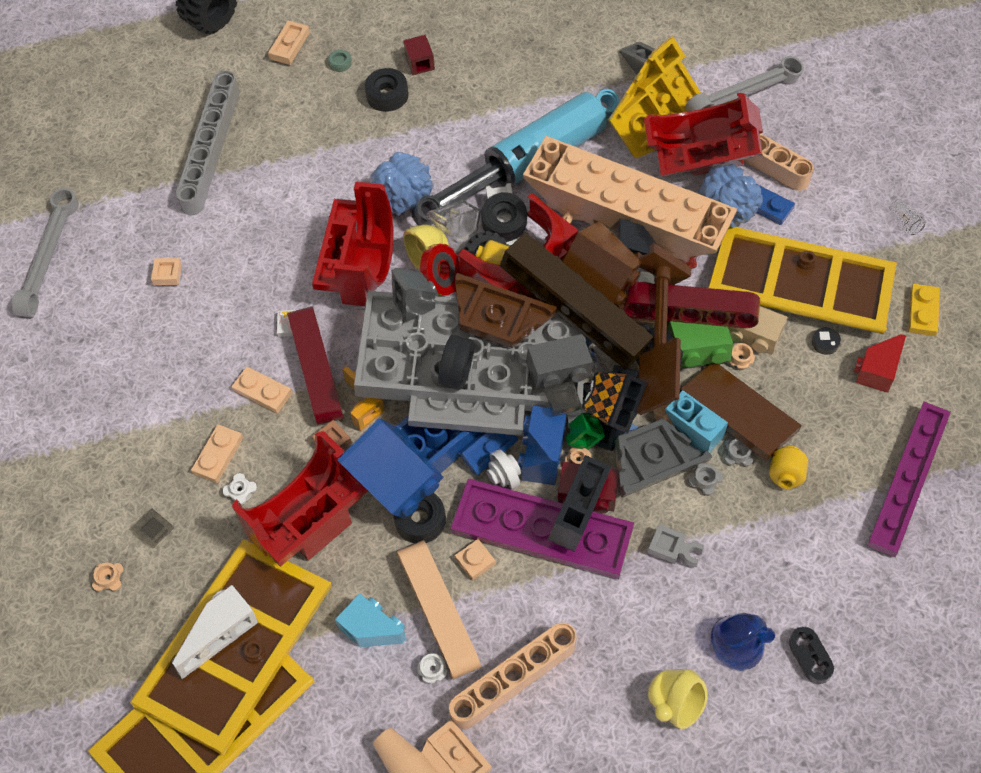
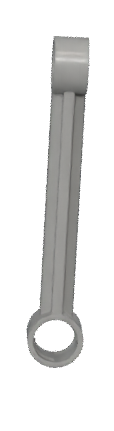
[685,56,804,112]
[12,188,79,317]

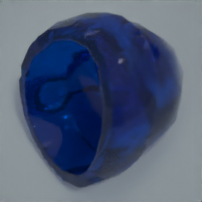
[711,613,775,671]

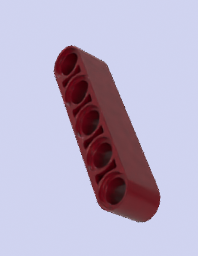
[624,282,760,328]
[287,306,344,426]

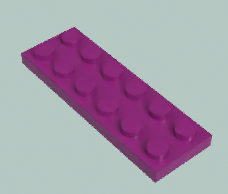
[451,478,634,579]

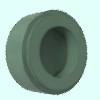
[328,50,352,72]

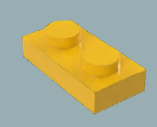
[908,284,940,336]

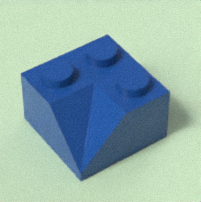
[518,405,567,486]

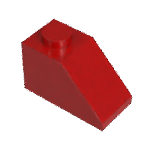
[853,334,906,393]

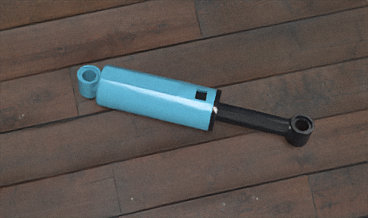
[412,89,620,226]

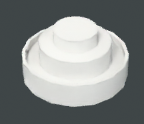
[486,449,521,490]

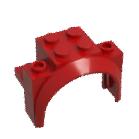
[644,93,763,177]
[312,182,394,307]
[458,193,578,302]
[232,431,368,567]

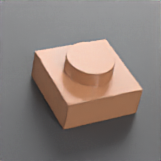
[312,420,352,449]

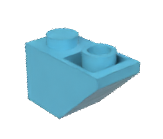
[665,390,728,453]
[335,593,406,647]

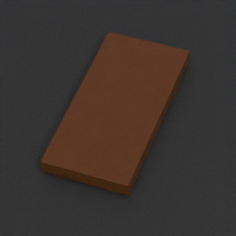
[679,363,802,461]

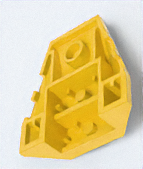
[608,36,707,158]

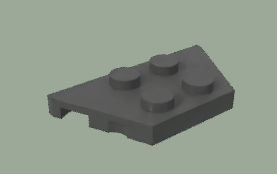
[615,418,712,498]

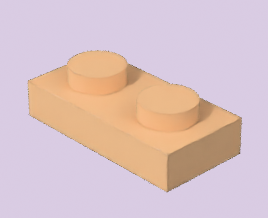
[268,20,310,65]
[232,367,293,414]
[191,424,244,483]

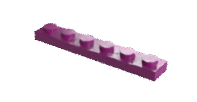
[867,401,951,557]

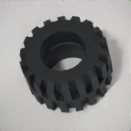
[176,0,238,34]

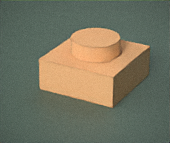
[151,258,182,285]
[455,539,496,581]

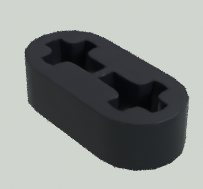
[789,627,834,684]

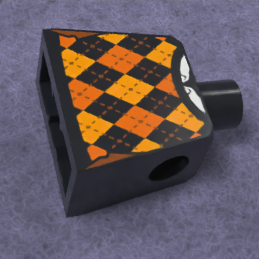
[582,372,647,433]

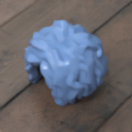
[371,152,434,216]
[698,164,763,228]

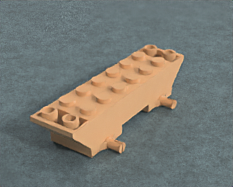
[523,136,737,262]

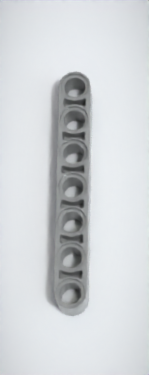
[176,71,239,215]

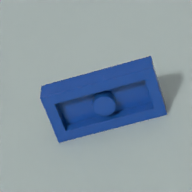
[756,184,795,225]
[458,432,518,475]

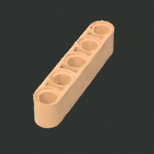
[744,134,814,191]
[397,540,481,680]
[449,623,576,729]

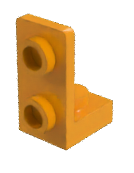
[342,366,385,431]

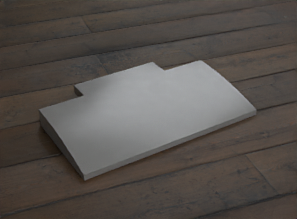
[354,291,586,435]

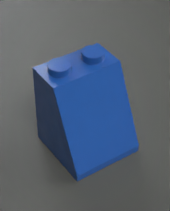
[338,418,444,518]

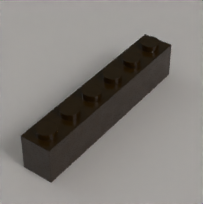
[499,232,653,370]

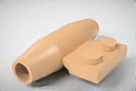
[373,720,492,773]

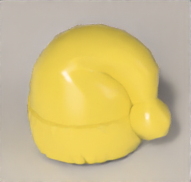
[403,225,449,272]
[648,669,708,729]

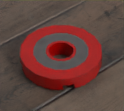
[420,243,461,296]

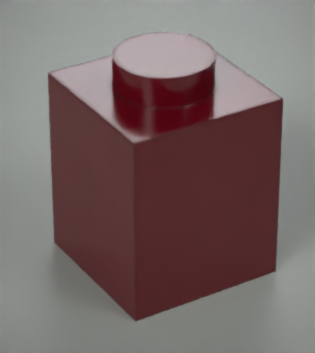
[403,34,435,75]

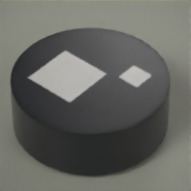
[812,327,841,355]

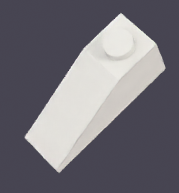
[172,585,258,679]

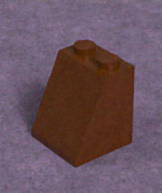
[562,221,642,308]

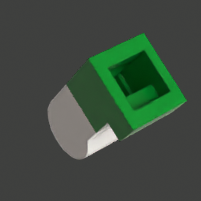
[566,399,605,450]

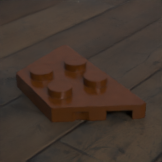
[455,273,557,348]

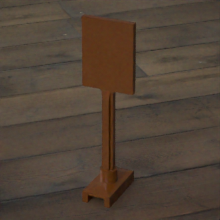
[634,243,692,415]

